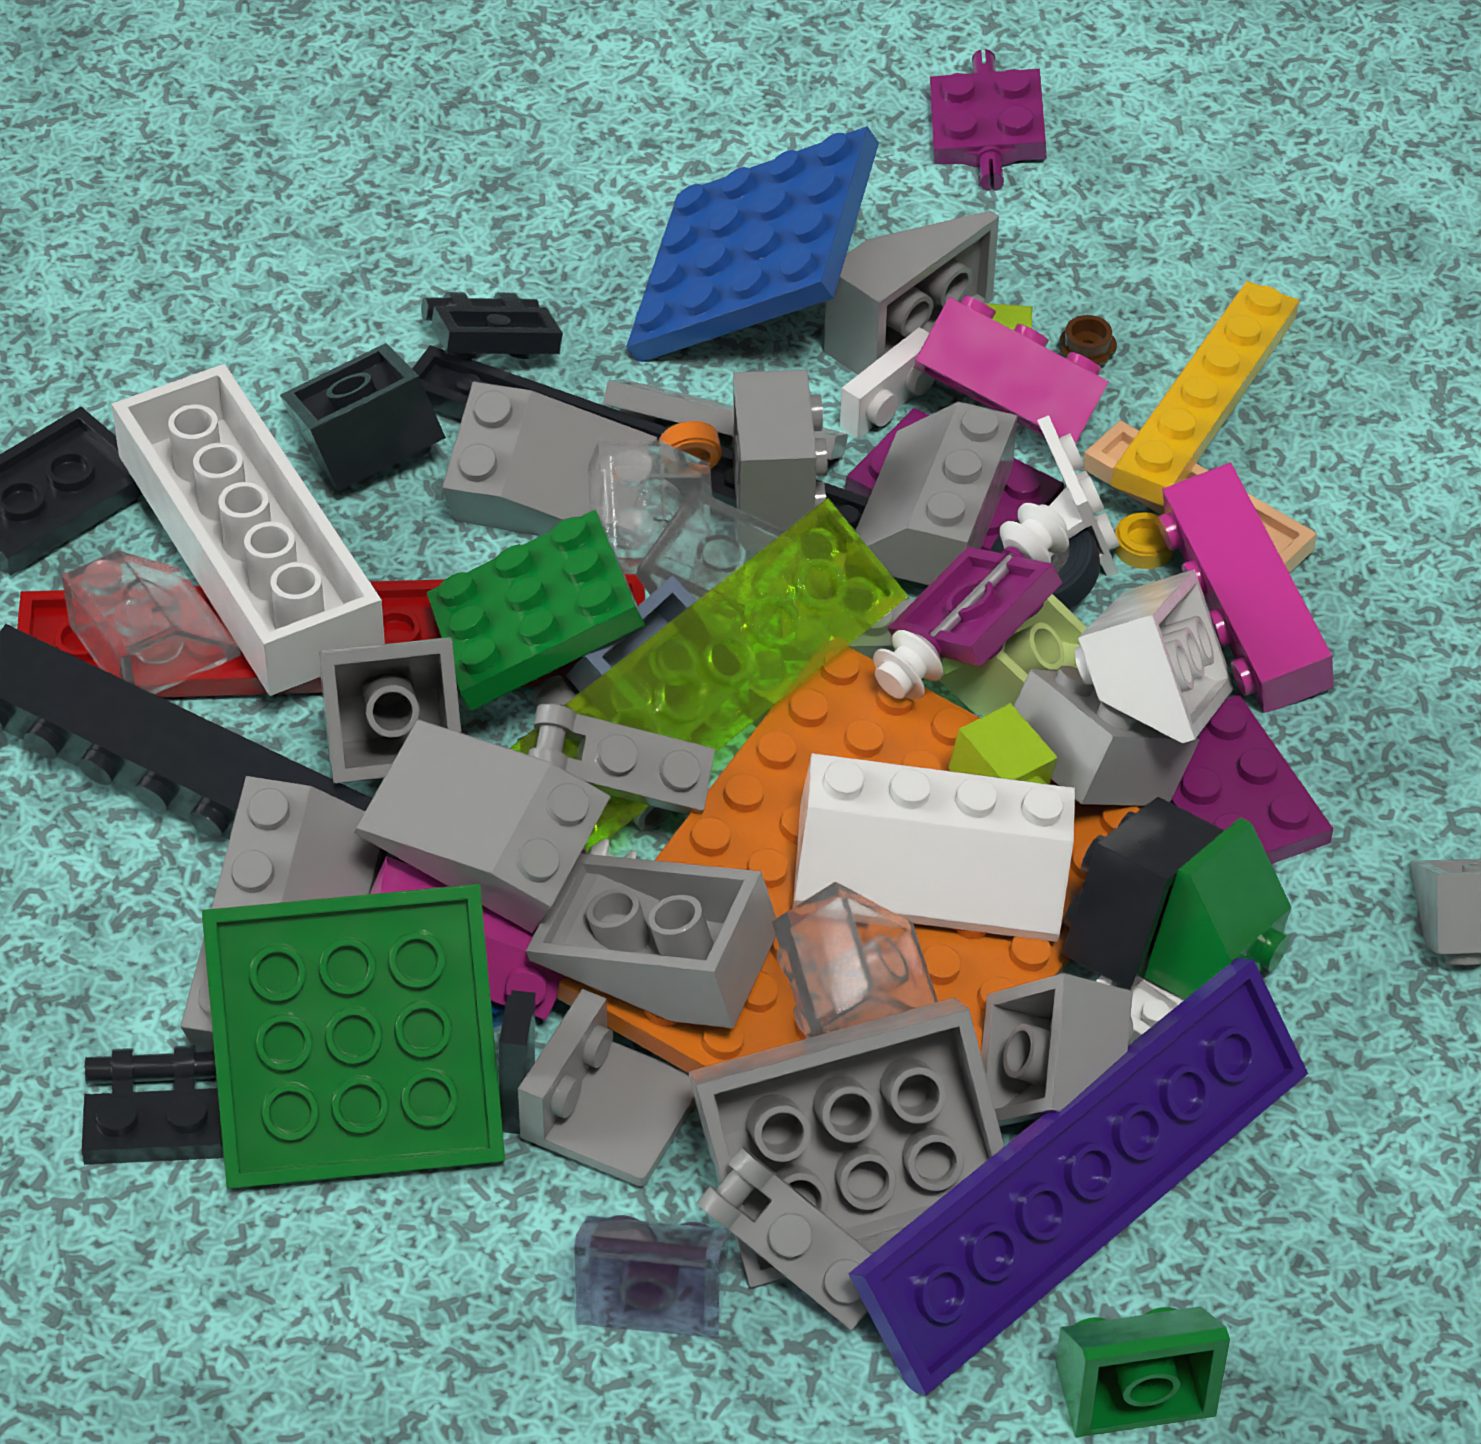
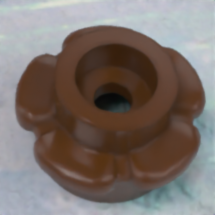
[1059,315,1117,366]

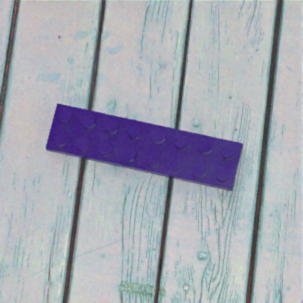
[848,958,1308,1395]

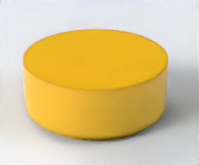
[1114,512,1175,569]

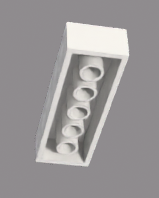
[112,364,385,696]

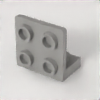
[518,989,696,1186]

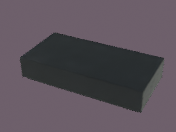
[499,990,536,1134]

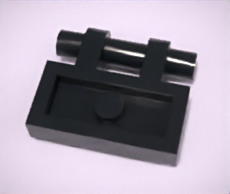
[421,292,563,359]
[81,1045,223,1165]

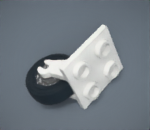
[990,415,1120,609]

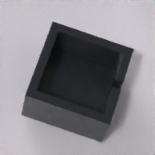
[1062,797,1224,991]

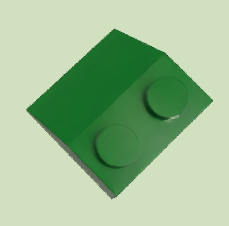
[1144,817,1292,999]
[1056,1306,1230,1438]

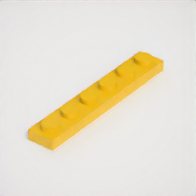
[1110,281,1300,506]

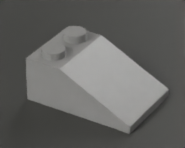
[824,211,999,375]
[442,382,658,549]
[354,719,611,933]
[526,853,779,1028]

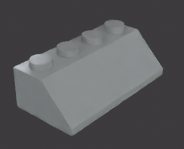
[180,776,383,1052]

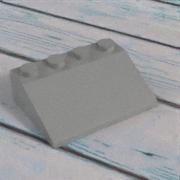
[688,997,1004,1288]

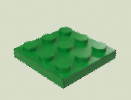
[427,509,645,711]

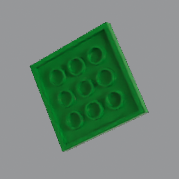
[202,884,505,1189]

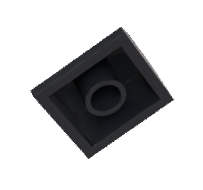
[280,343,446,491]

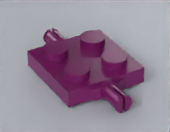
[930,49,1047,191]

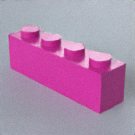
[1157,462,1334,713]

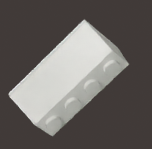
[1075,569,1234,743]
[793,753,1075,942]

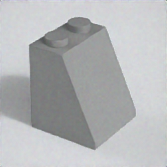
[319,637,462,783]

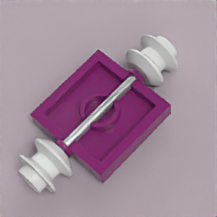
[873,503,1069,700]

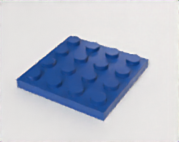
[626,126,879,362]

